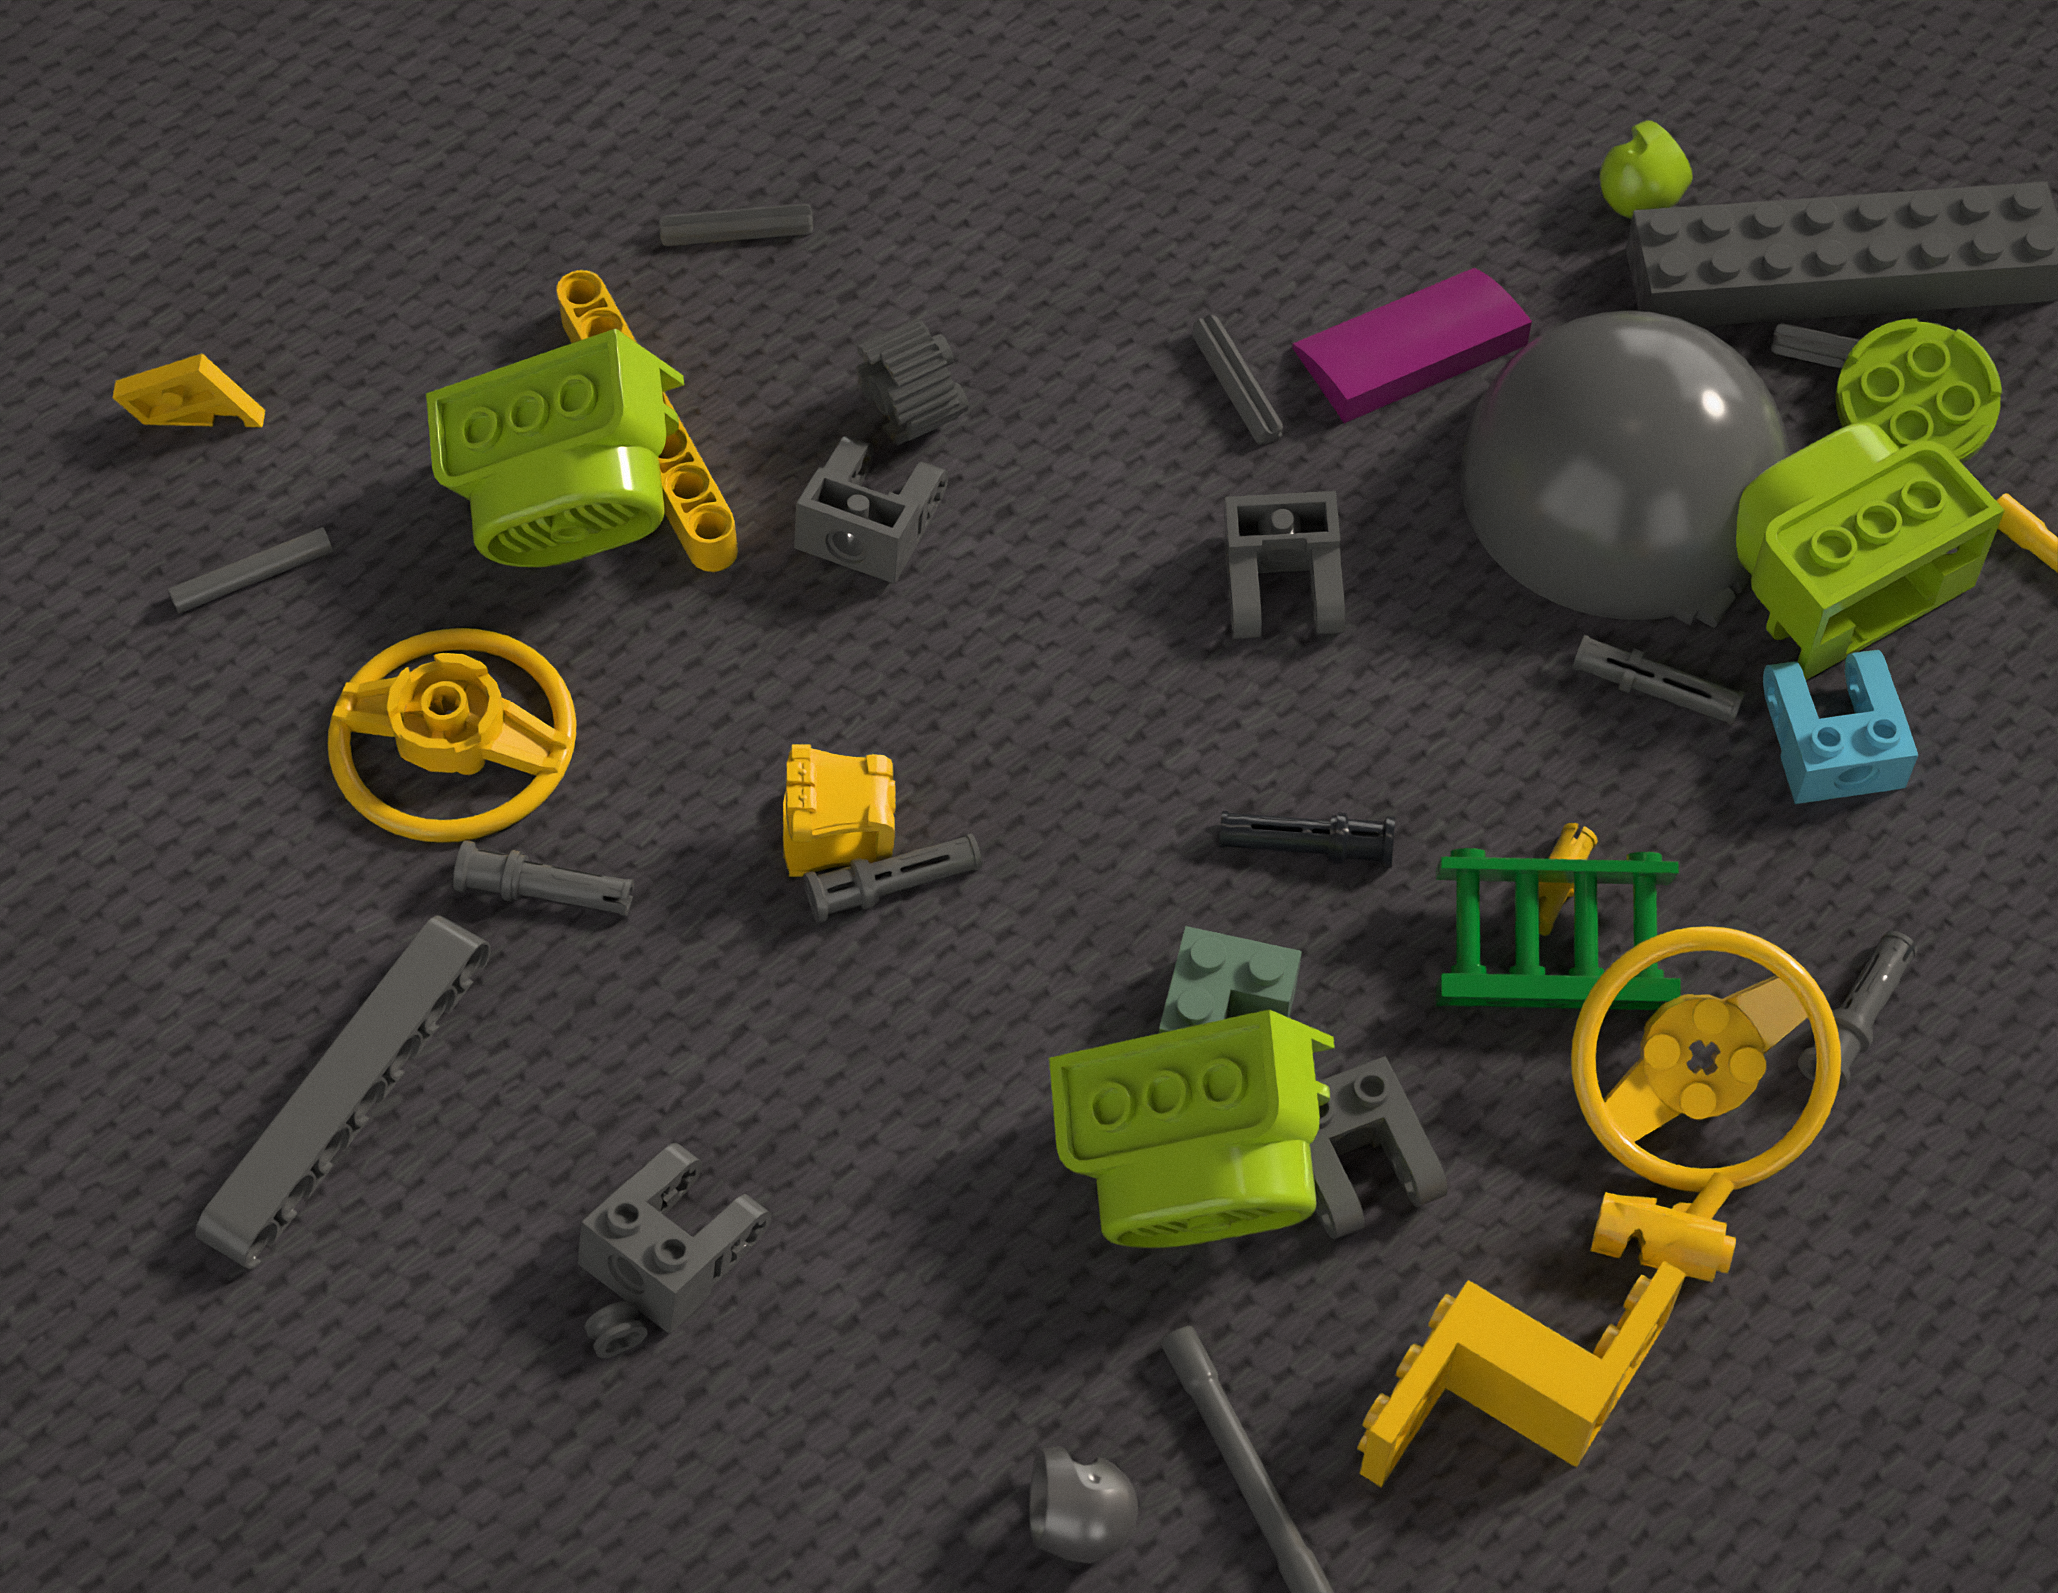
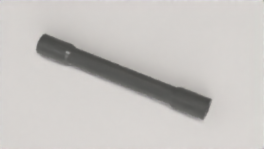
[1161,1326,1334,1593]

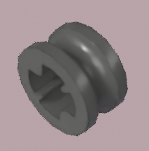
[584,1301,648,1358]

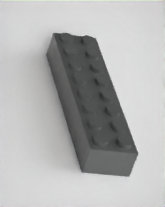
[1626,182,2058,326]

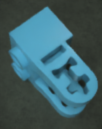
[1763,650,1918,804]

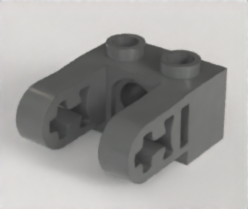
[794,435,949,584]
[1223,491,1345,639]
[1310,1056,1448,1240]
[577,1143,772,1334]

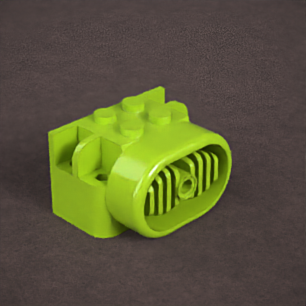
[426,328,684,567]
[1736,422,2005,680]
[1049,1010,1335,1248]

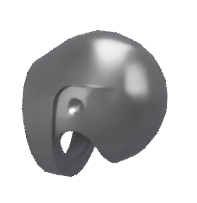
[1029,1447,1138,1563]

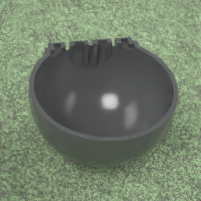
[1460,311,1790,628]

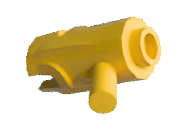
[1591,1172,1736,1282]

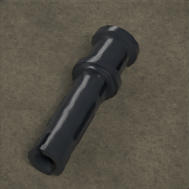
[1219,811,1395,868]

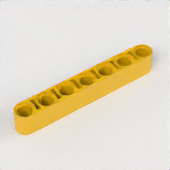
[556,270,738,572]

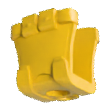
[783,744,895,877]

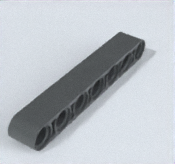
[195,916,491,1269]

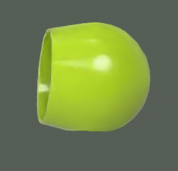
[1600,120,1693,219]

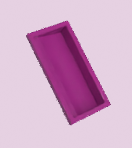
[1292,268,1532,423]

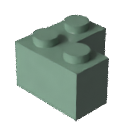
[1159,926,1302,1033]

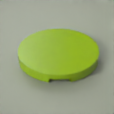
[1836,318,2002,464]

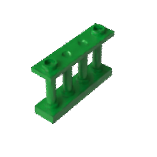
[1436,848,1681,1011]

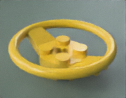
[328,628,576,843]
[1571,926,1841,1193]

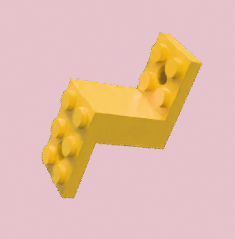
[1357,1261,1686,1487]

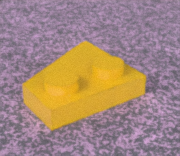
[112,353,265,427]

